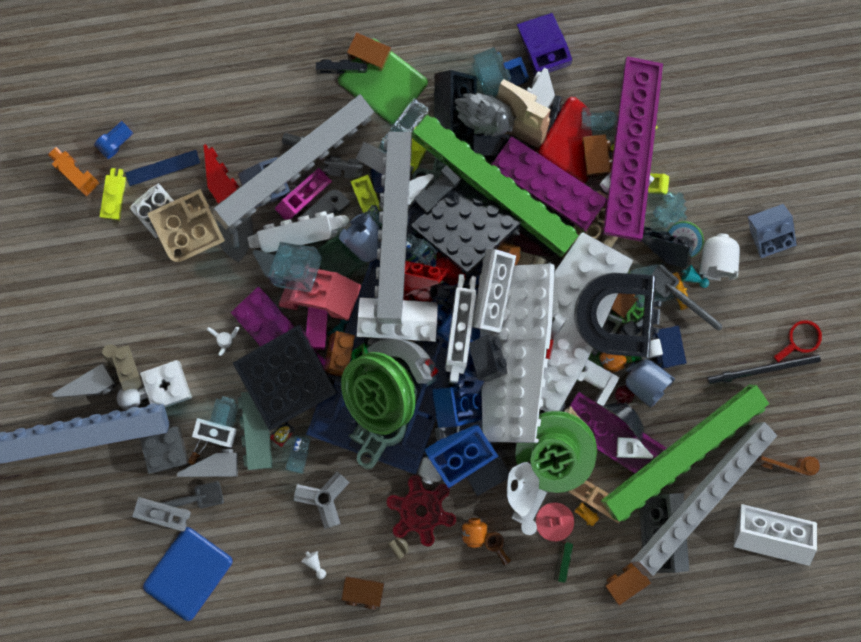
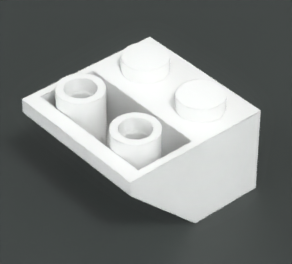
[527,68,555,108]

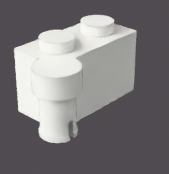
[511,489,547,535]

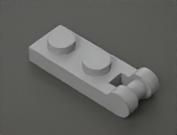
[132,497,191,531]

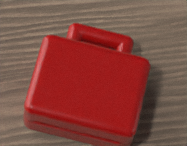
[533,97,592,184]

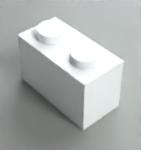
[192,418,237,448]

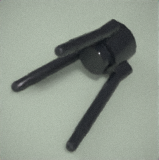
[429,284,479,310]

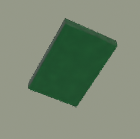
[554,541,573,583]

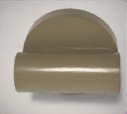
[387,537,408,560]

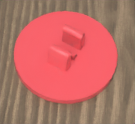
[536,503,574,541]

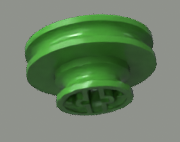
[341,352,415,435]
[515,411,597,493]

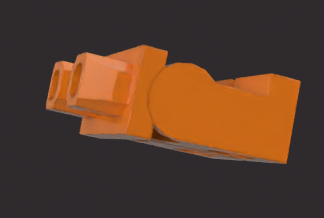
[48,147,100,196]

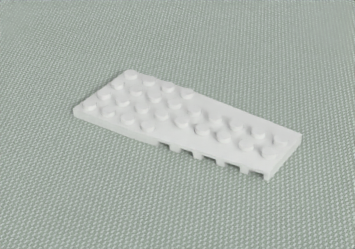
[540,233,633,412]
[480,264,554,443]

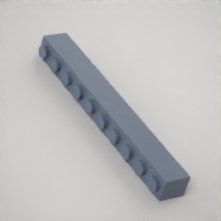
[0,403,169,464]

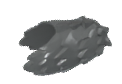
[455,93,516,137]

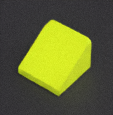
[648,174,669,195]

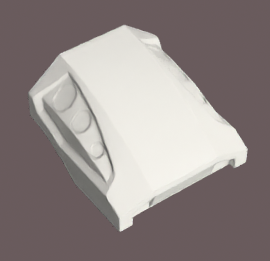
[130,183,174,238]

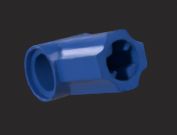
[94,121,134,159]

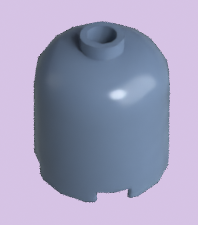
[339,213,382,262]
[626,359,675,408]

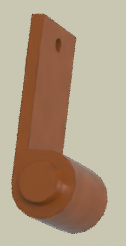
[757,456,820,476]

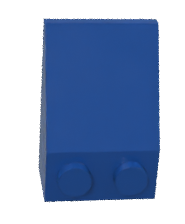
[433,385,482,428]
[425,424,498,488]

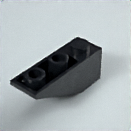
[641,226,695,268]

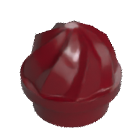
[615,385,634,404]

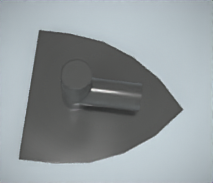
[216,217,253,263]

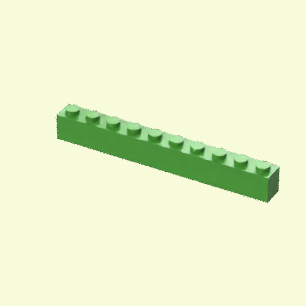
[412,115,579,257]
[601,384,769,522]

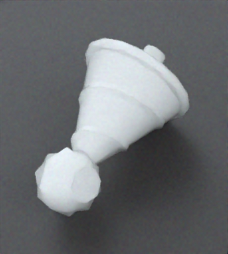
[302,551,326,579]

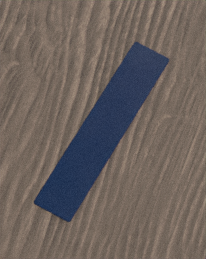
[125,150,201,186]

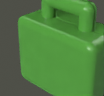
[338,38,428,124]

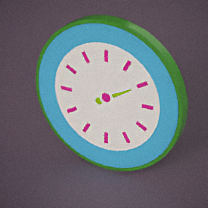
[668,221,704,258]

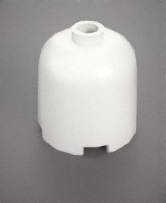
[699,233,740,281]

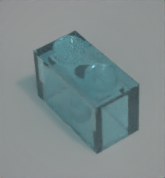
[210,396,239,428]

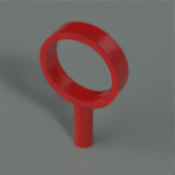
[773,320,822,363]

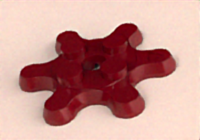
[386,475,456,547]

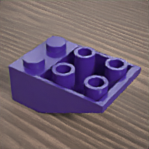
[517,13,573,76]

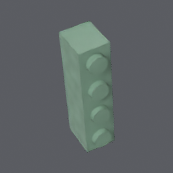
[238,392,273,470]

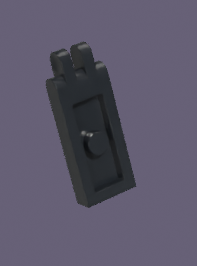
[316,59,367,74]

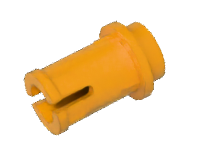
[574,502,599,526]

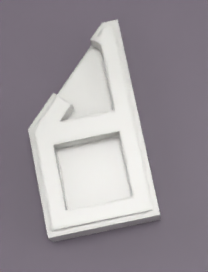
[616,438,653,459]

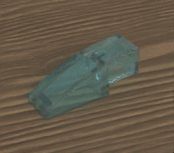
[379,98,430,153]

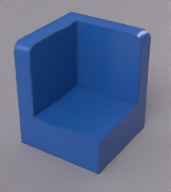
[502,57,529,86]

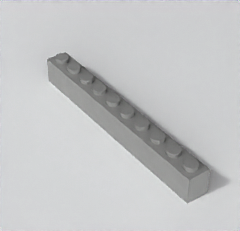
[211,95,374,230]
[374,132,412,324]
[630,422,777,576]

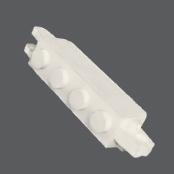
[247,211,349,253]
[445,274,476,383]

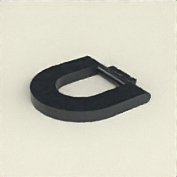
[574,273,661,357]

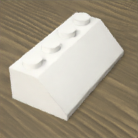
[472,249,516,333]
[357,298,438,342]
[734,504,817,566]

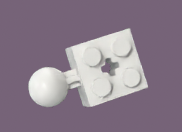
[117,360,192,410]

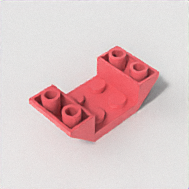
[279,266,361,321]

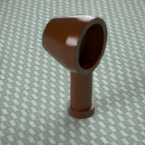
[484,531,511,566]

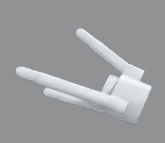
[207,327,239,356]

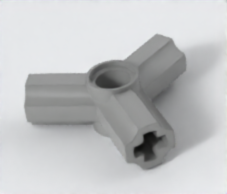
[293,471,350,529]

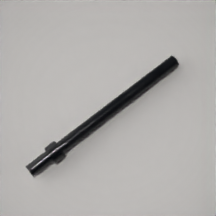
[707,355,821,384]

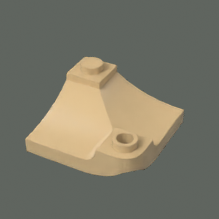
[497,79,550,148]
[147,189,225,262]

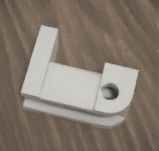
[577,360,619,406]

